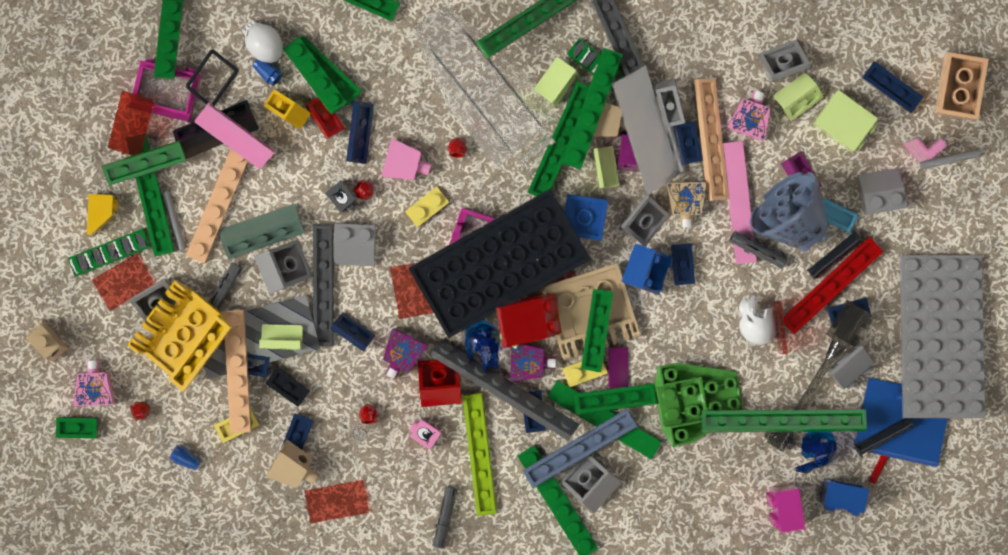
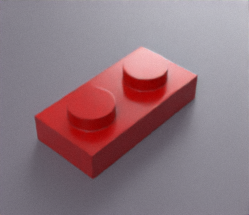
[305,97,345,140]

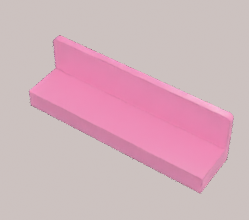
[195,102,275,169]
[903,138,947,162]

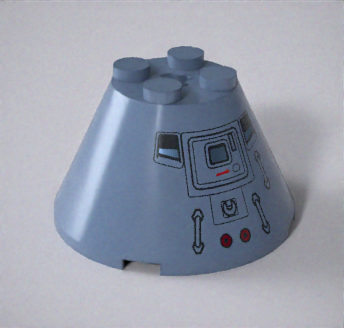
[750,172,829,252]

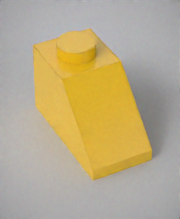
[263,89,311,130]
[87,194,119,235]

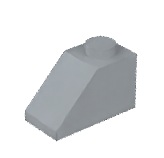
[655,78,685,128]

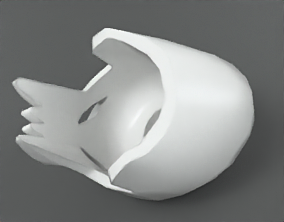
[241,20,283,63]
[739,295,776,345]

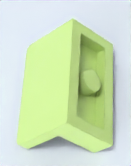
[534,57,580,107]
[773,73,824,121]
[593,146,620,189]
[259,324,303,350]

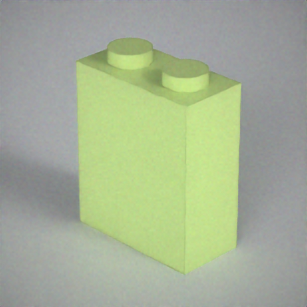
[812,90,878,152]

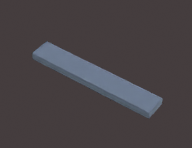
[522,409,638,488]

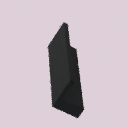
[172,100,259,159]

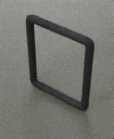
[186,49,238,106]

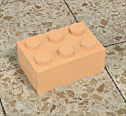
[934,52,989,121]

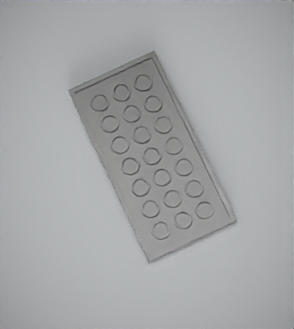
[900,255,986,418]

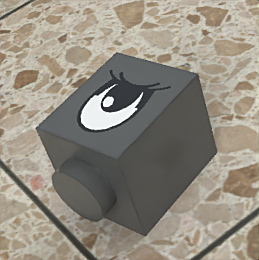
[325,180,357,213]

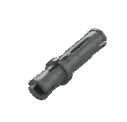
[729,231,788,269]
[209,262,243,309]
[432,486,458,549]

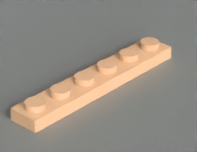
[694,78,729,201]
[186,149,248,263]
[223,310,252,433]

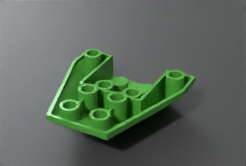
[654,363,744,447]

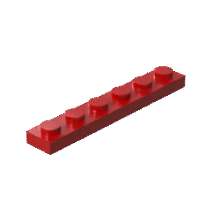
[780,237,884,335]

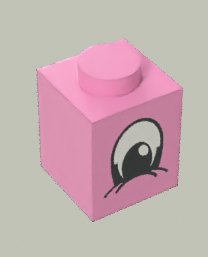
[409,418,442,449]

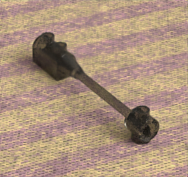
[764,300,872,452]

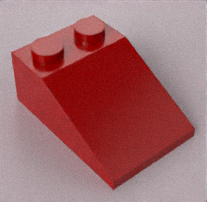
[497,293,562,348]

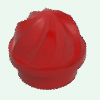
[447,137,468,158]
[353,179,374,200]
[130,401,150,421]
[359,404,379,424]

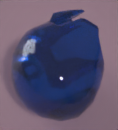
[464,320,500,372]
[795,432,837,473]

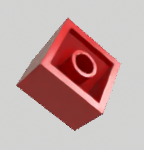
[418,359,462,407]

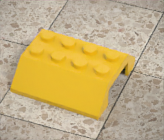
[127,280,232,392]

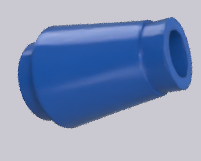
[252,59,283,86]
[169,445,201,470]

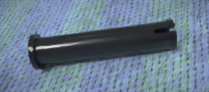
[807,230,863,280]
[853,418,914,458]

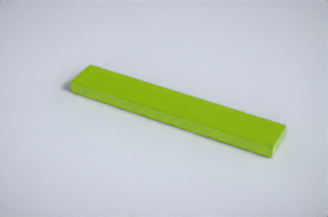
[462,393,497,516]

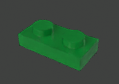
[56,417,98,439]

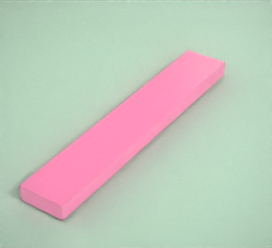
[723,141,757,264]

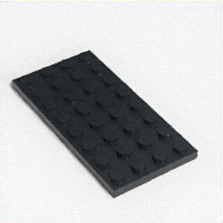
[408,188,591,339]

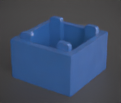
[565,194,608,241]
[622,243,672,295]
[819,478,869,516]

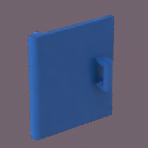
[853,378,947,467]

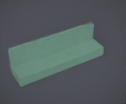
[219,204,305,259]

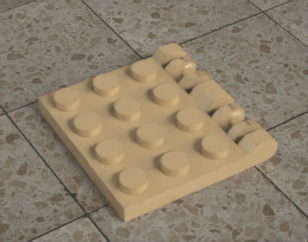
[541,263,641,361]

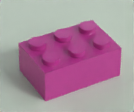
[766,484,806,533]

